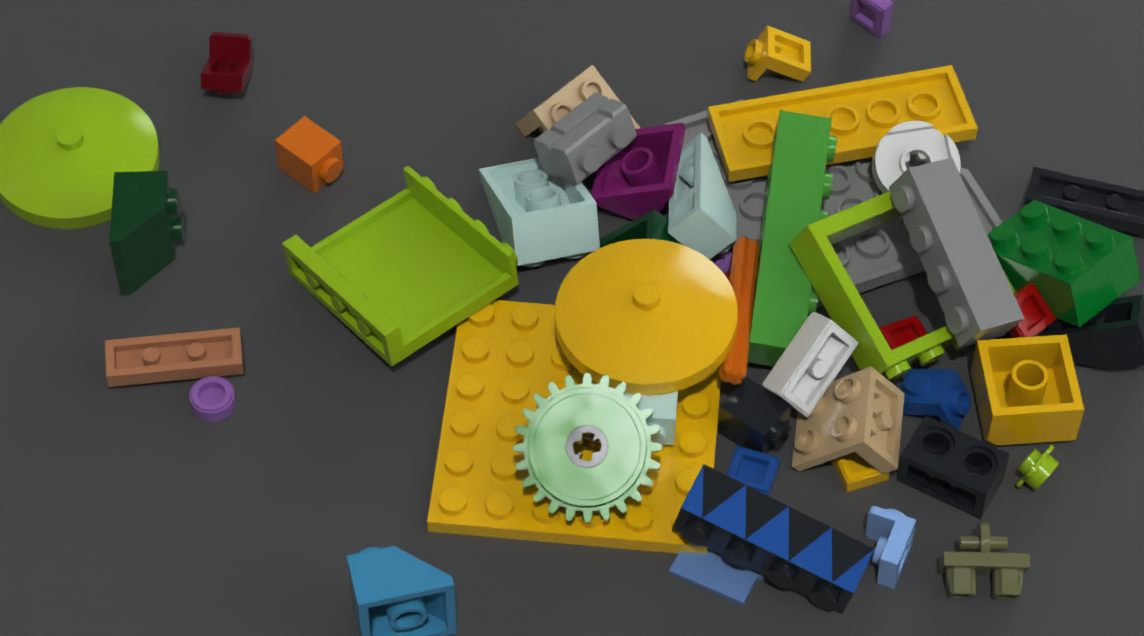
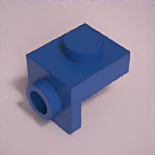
[899,369,972,430]

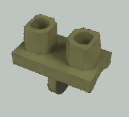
[938,522,1030,600]

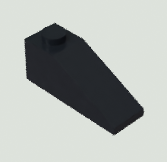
[1008,294,1144,370]

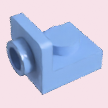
[865,506,916,589]

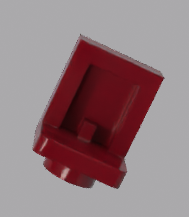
[201,32,252,95]

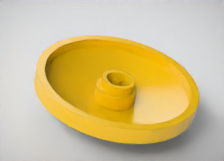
[555,239,738,395]

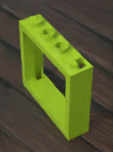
[789,191,1015,380]

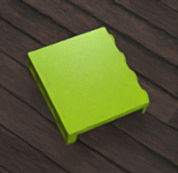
[282,166,519,366]

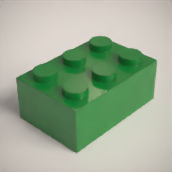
[987,200,1140,328]

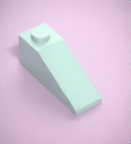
[668,133,737,259]

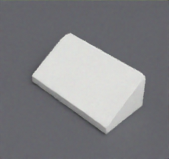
[762,312,859,418]

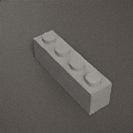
[889,158,1025,348]

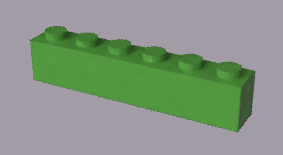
[748,110,837,366]

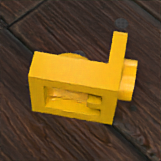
[744,25,811,82]

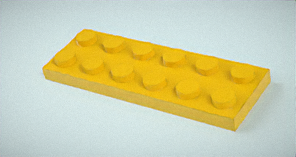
[707,65,978,182]

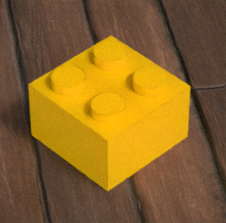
[970,334,1085,446]

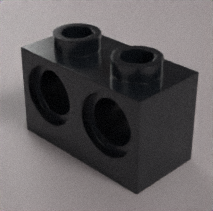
[897,415,1010,520]

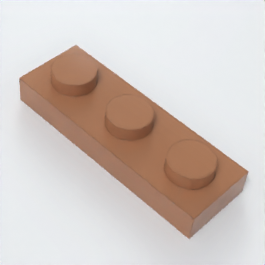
[105,327,244,387]

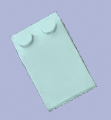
[479,157,600,267]

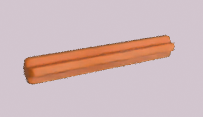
[719,236,760,385]

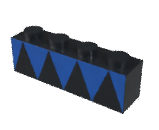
[672,464,875,614]

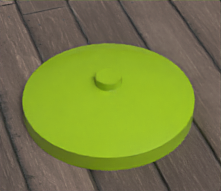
[0,87,160,229]

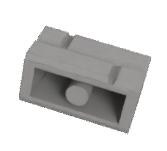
[533,93,637,186]

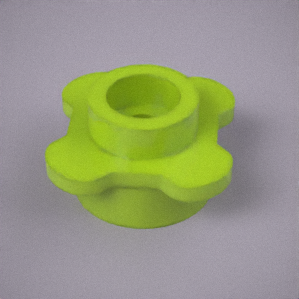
[1015,444,1059,491]

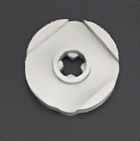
[872,121,961,194]

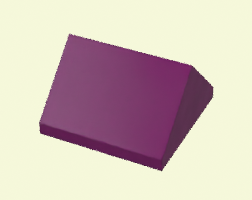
[591,123,686,220]

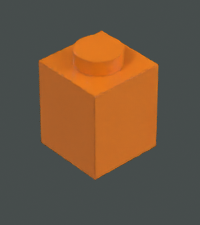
[275,116,344,194]

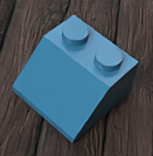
[346,546,457,636]

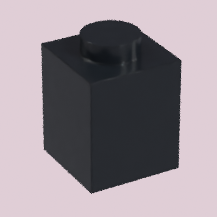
[717,377,792,454]

